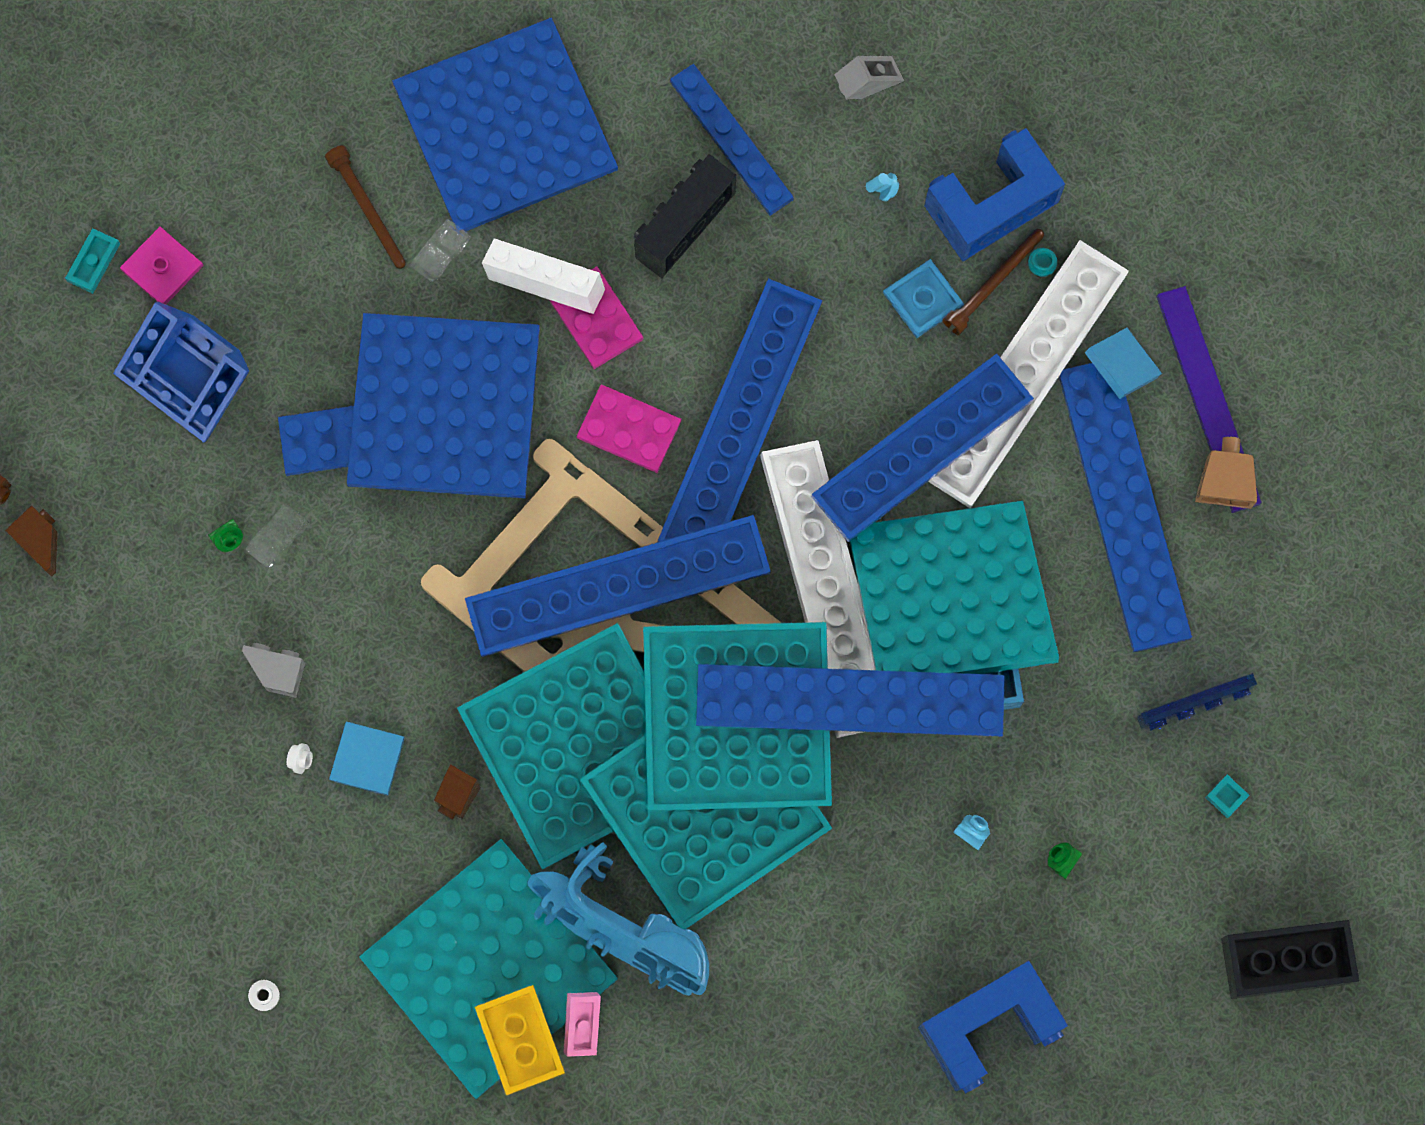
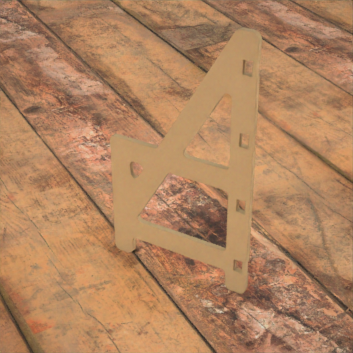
[421,439,781,672]

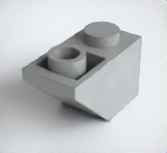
[242,643,305,698]

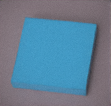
[883,259,964,338]
[1085,328,1162,399]
[329,722,405,796]

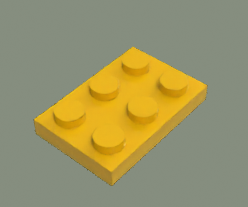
[475,985,565,1096]

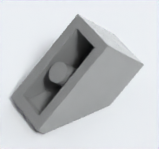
[834,56,904,99]

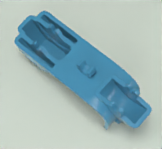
[527,842,709,996]

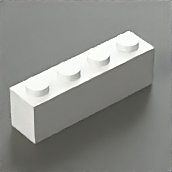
[482,238,605,314]

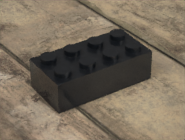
[634,154,736,279]
[1221,920,1359,999]

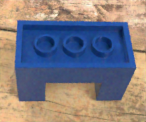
[924,128,1065,262]
[918,961,1068,1094]

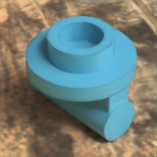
[866,173,899,202]
[953,815,990,850]

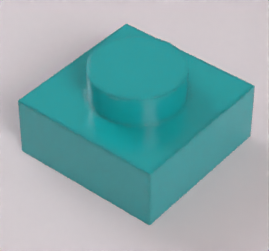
[1205,774,1250,818]

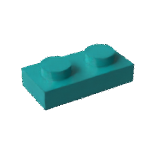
[65,228,120,294]

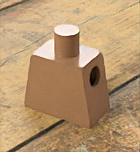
[1195,437,1257,509]

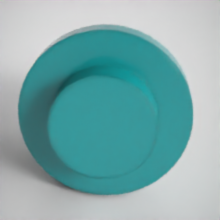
[1028,248,1057,277]

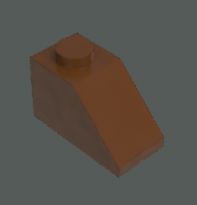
[5,505,58,577]
[434,765,481,820]

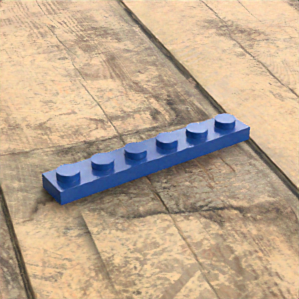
[670,63,794,215]

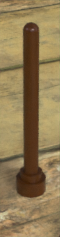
[325,145,406,269]
[942,229,1044,335]

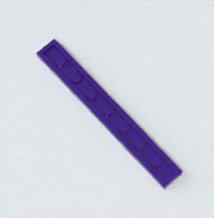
[1156,286,1262,513]

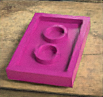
[549,266,643,369]
[577,384,681,473]

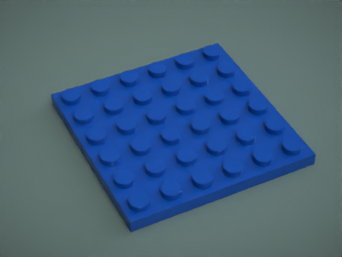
[392,17,618,234]
[347,313,540,498]

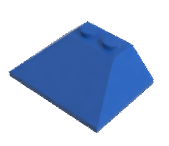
[113,302,249,442]

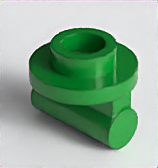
[208,518,243,552]
[1048,842,1082,879]

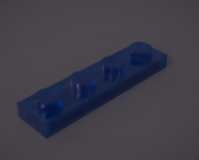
[1137,673,1257,731]

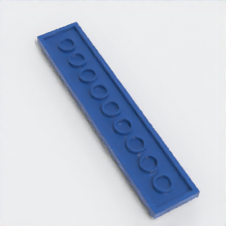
[657,279,822,543]
[1059,363,1192,653]
[465,515,771,657]
[696,664,1005,737]

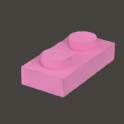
[564,992,601,1057]

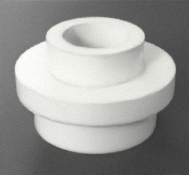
[287,743,313,774]
[248,980,280,1011]

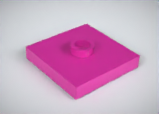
[120,227,204,304]

